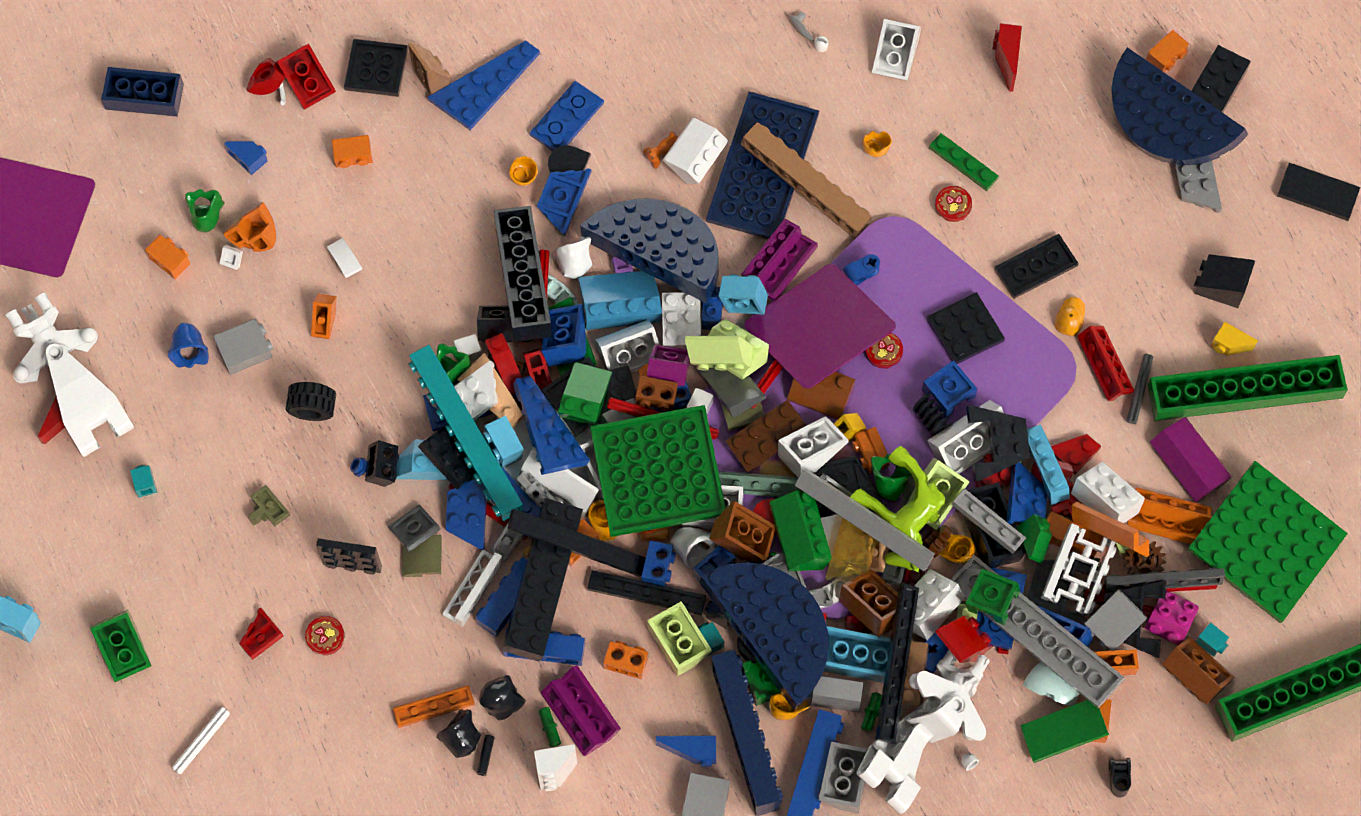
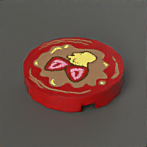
[935,186,972,222]
[865,333,903,369]
[305,616,345,656]

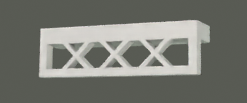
[442,550,503,627]

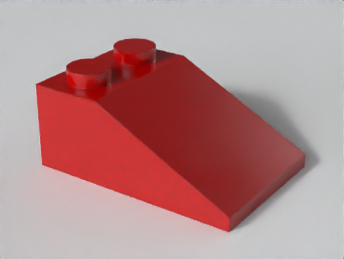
[992,23,1022,92]
[276,43,336,110]
[935,615,993,663]

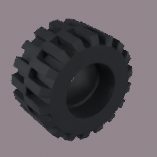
[285,382,336,421]

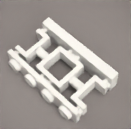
[1040,523,1117,615]

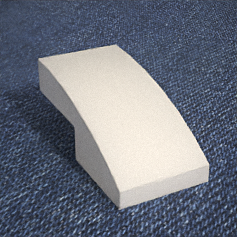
[327,238,362,278]

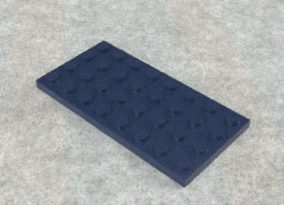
[706,91,819,239]

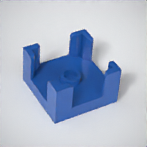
[922,360,977,417]

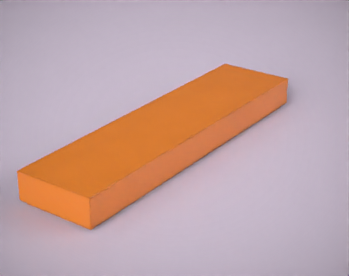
[393,685,475,728]

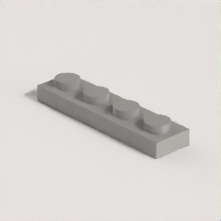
[951,488,1026,554]

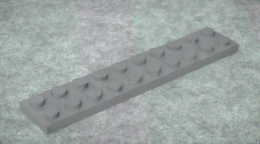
[951,555,1125,708]

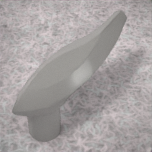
[791,12,814,42]

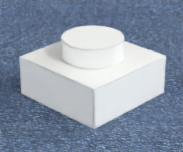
[220,245,243,270]

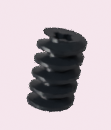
[912,393,953,437]

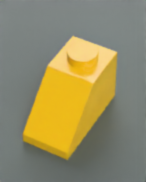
[1211,322,1258,356]
[834,413,867,443]

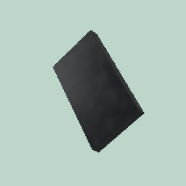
[1277,162,1360,221]
[994,234,1079,299]

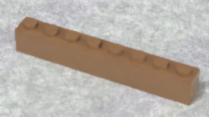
[741,122,872,239]

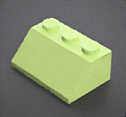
[708,319,769,380]
[685,336,753,371]
[647,601,712,677]

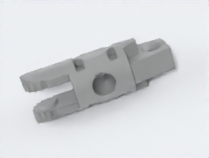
[516,471,557,509]

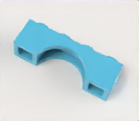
[1027,424,1070,505]

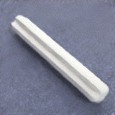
[172,707,230,774]

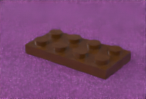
[724,399,807,473]

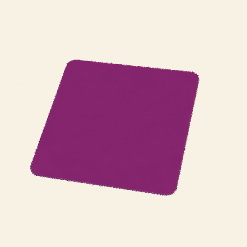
[0,157,95,278]
[744,264,896,389]

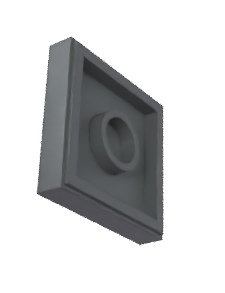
[388,504,441,552]

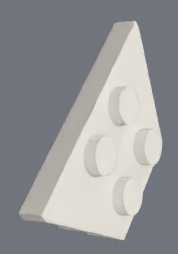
[432,361,498,420]

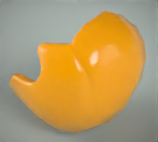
[862,130,892,157]
[509,156,538,186]

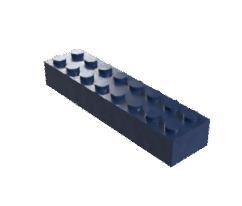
[711,649,783,816]

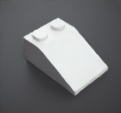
[872,19,921,81]
[778,416,848,478]

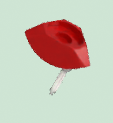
[246,58,286,105]

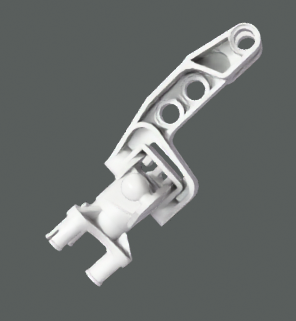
[5,293,134,457]
[857,650,990,814]

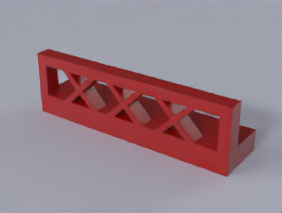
[1077,326,1134,401]

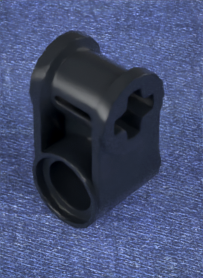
[1108,757,1131,798]

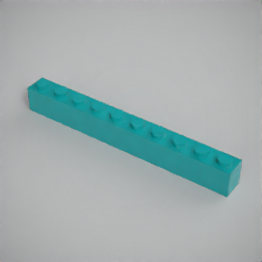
[408,345,524,521]

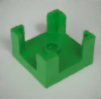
[966,569,1020,625]
[742,660,781,706]

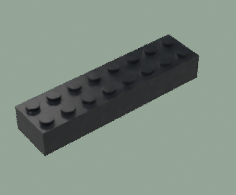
[494,206,552,342]
[501,498,583,662]

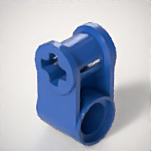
[843,254,880,285]

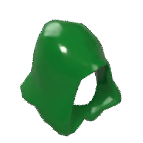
[185,189,225,232]
[436,343,471,385]
[871,454,912,501]

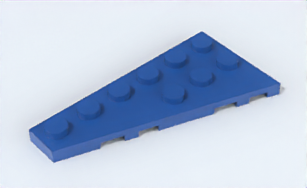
[428,40,540,131]
[513,376,590,475]

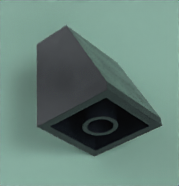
[1194,254,1255,308]

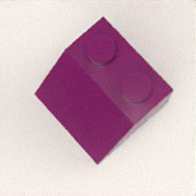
[647,344,690,387]

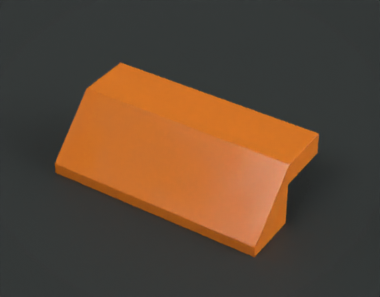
[1127,487,1212,544]
[1072,502,1149,557]

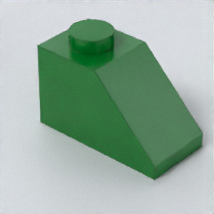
[1017,514,1052,563]

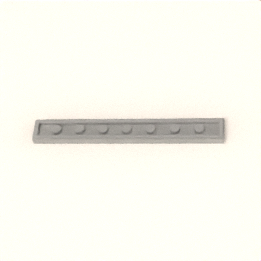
[795,468,935,571]

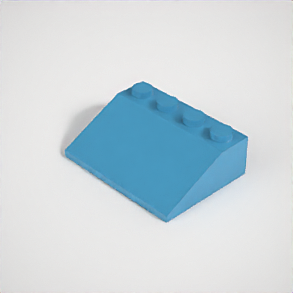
[578,271,662,330]

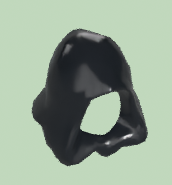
[479,675,526,720]
[436,709,481,758]

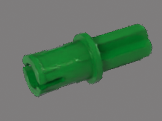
[861,692,882,732]
[539,707,562,747]

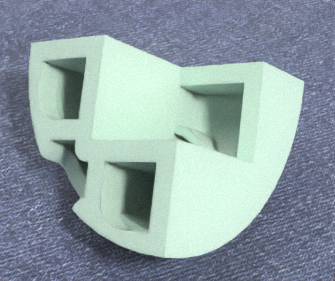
[1023,662,1079,706]

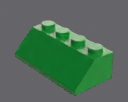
[769,491,832,571]

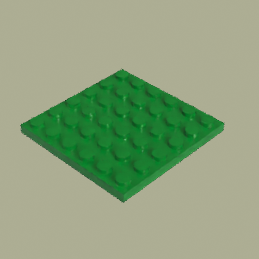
[590,405,726,537]
[1187,461,1348,623]

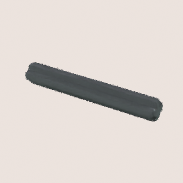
[1126,354,1154,424]

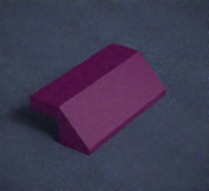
[741,219,818,301]
[1150,417,1232,502]
[540,665,621,756]

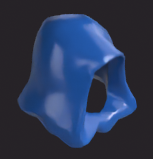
[168,323,209,368]

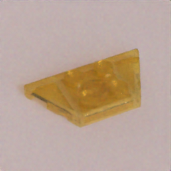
[825,518,877,580]

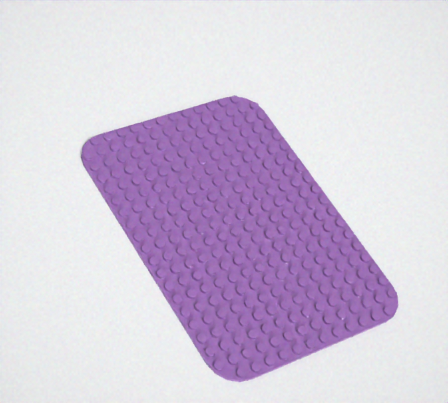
[704,216,1077,620]

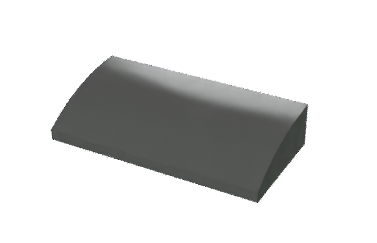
[695,366,766,418]

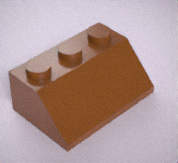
[787,372,856,420]
[709,501,776,563]
[839,569,898,637]
[1162,637,1235,705]

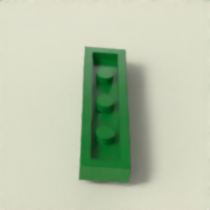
[929,133,999,191]

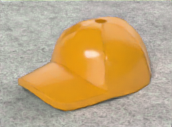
[1055,297,1085,336]
[588,500,617,541]
[939,534,975,564]
[769,693,810,721]

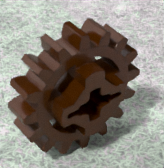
[922,525,952,558]
[1123,541,1167,575]

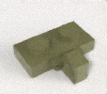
[248,485,290,527]

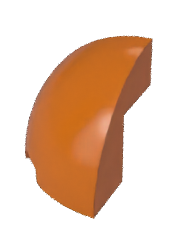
[223,202,276,252]

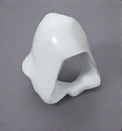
[552,236,592,279]
[670,527,716,569]

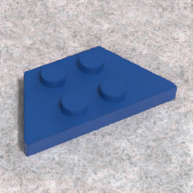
[537,168,592,236]
[1007,462,1047,524]
[446,479,487,550]

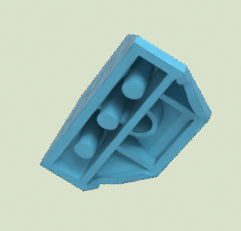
[396,439,472,481]

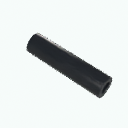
[476,735,495,776]

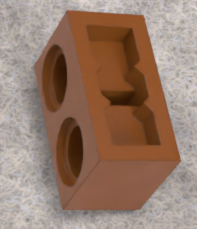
[635,376,678,412]

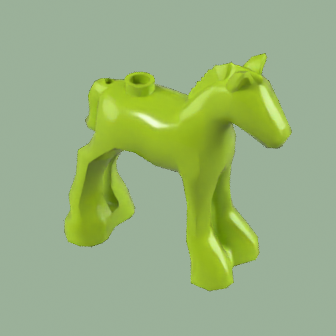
[850,446,945,572]

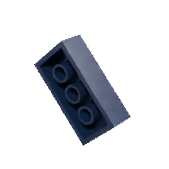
[101,67,184,117]

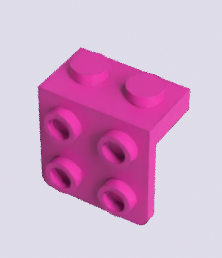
[1145,590,1199,645]

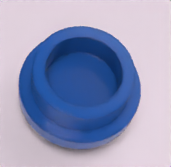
[350,457,367,476]

